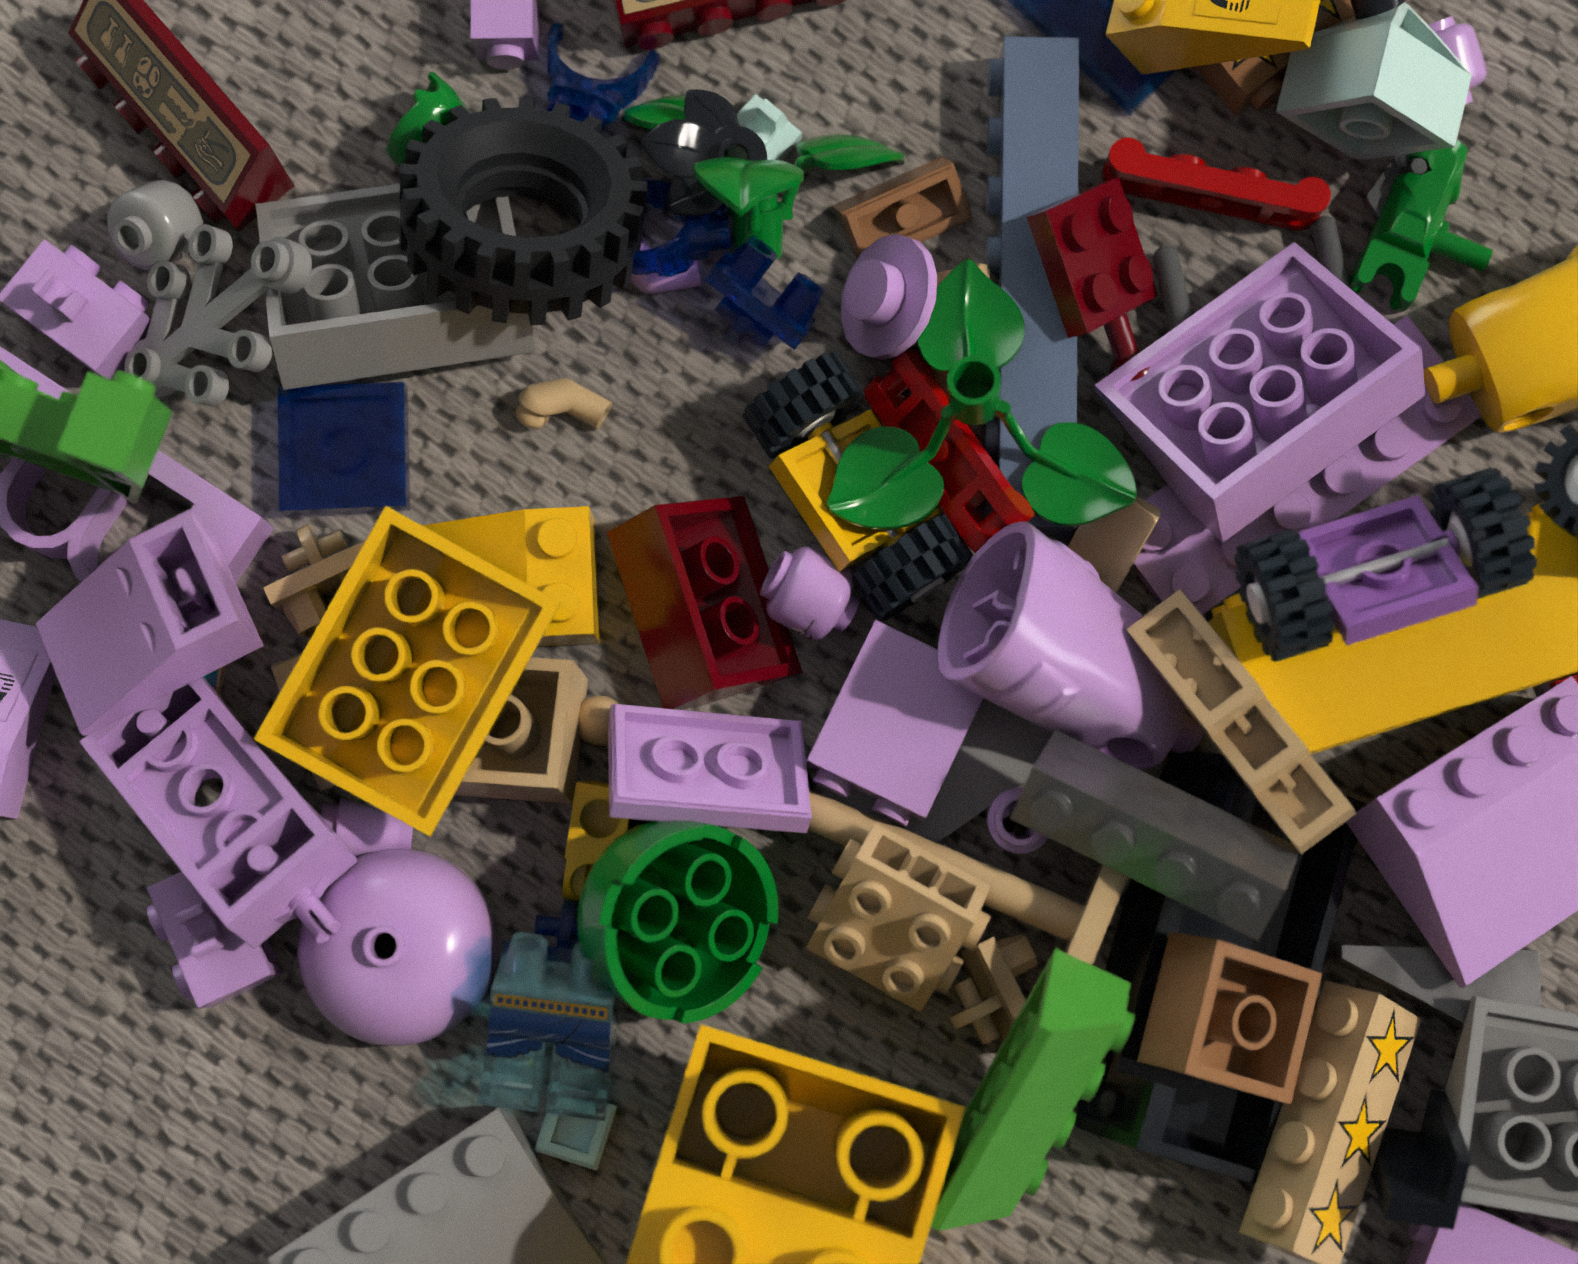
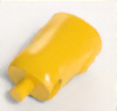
[1424,244,1578,433]

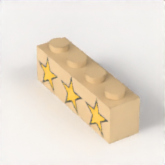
[1239,981,1422,1264]

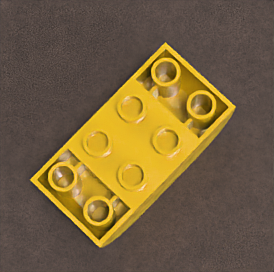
[626,1024,965,1264]

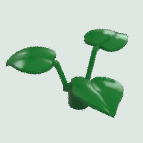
[621,95,905,262]
[827,258,1137,530]

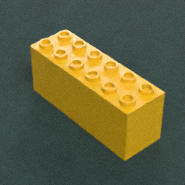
[1208,502,1578,755]

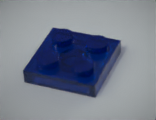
[278,382,410,516]

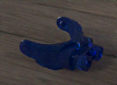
[546,22,660,133]
[632,180,732,276]

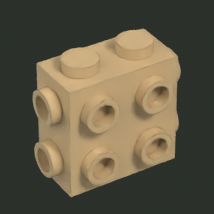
[806,822,991,1012]

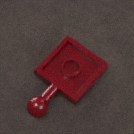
[1027,177,1158,381]

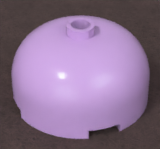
[297,849,499,1046]

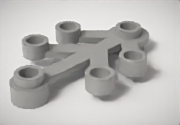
[124,224,312,407]

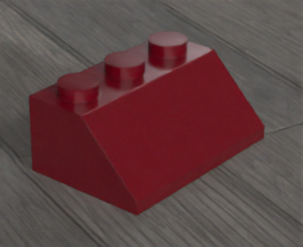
[607,496,803,710]

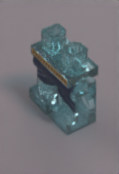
[478,932,618,1121]

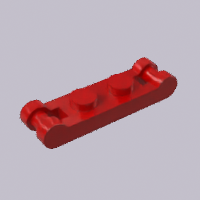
[1101,137,1331,231]
[863,347,1034,553]

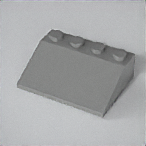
[256,184,535,390]
[1445,996,1578,1222]
[268,1104,605,1264]

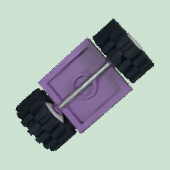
[1234,467,1537,662]

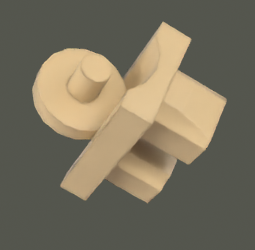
[263,524,366,638]
[948,934,1037,1045]

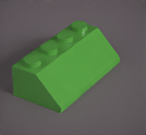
[930,948,1134,1231]

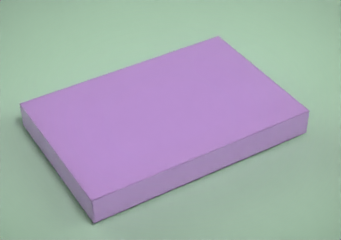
[608,704,812,833]

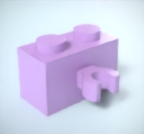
[0,239,151,380]
[147,872,284,1009]

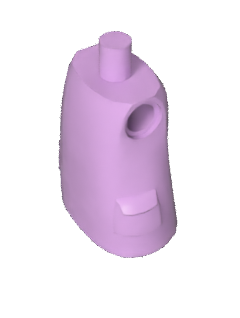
[937,521,1203,771]

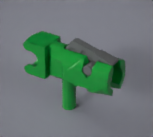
[1349,140,1493,313]

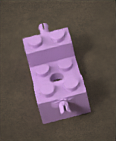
[79,677,359,949]

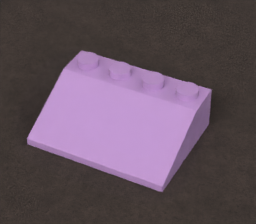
[1095,242,1425,543]
[1346,676,1578,989]

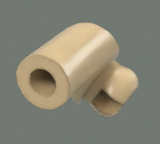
[515,378,613,430]

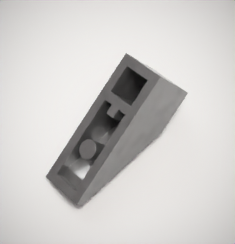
[1328,945,1541,1028]

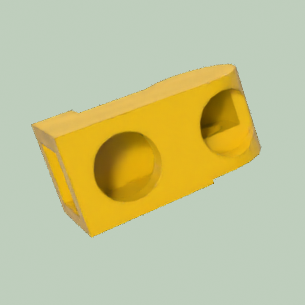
[562,779,632,901]

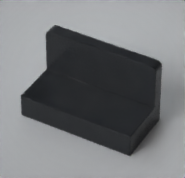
[1371,1089,1471,1230]

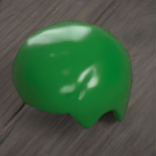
[386,72,467,167]

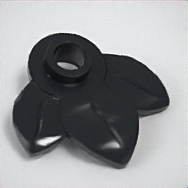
[641,89,767,217]

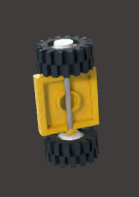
[742,351,973,622]

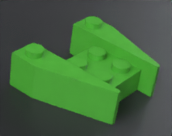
[0,360,172,504]

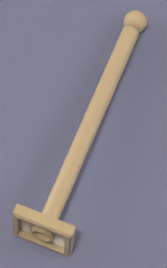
[579,695,1128,965]

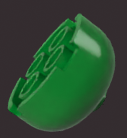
[577,820,779,1024]

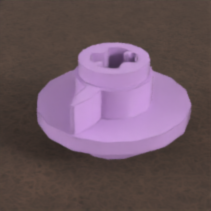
[841,234,937,360]

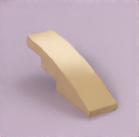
[1126,589,1356,854]

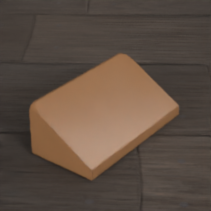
[832,156,973,259]

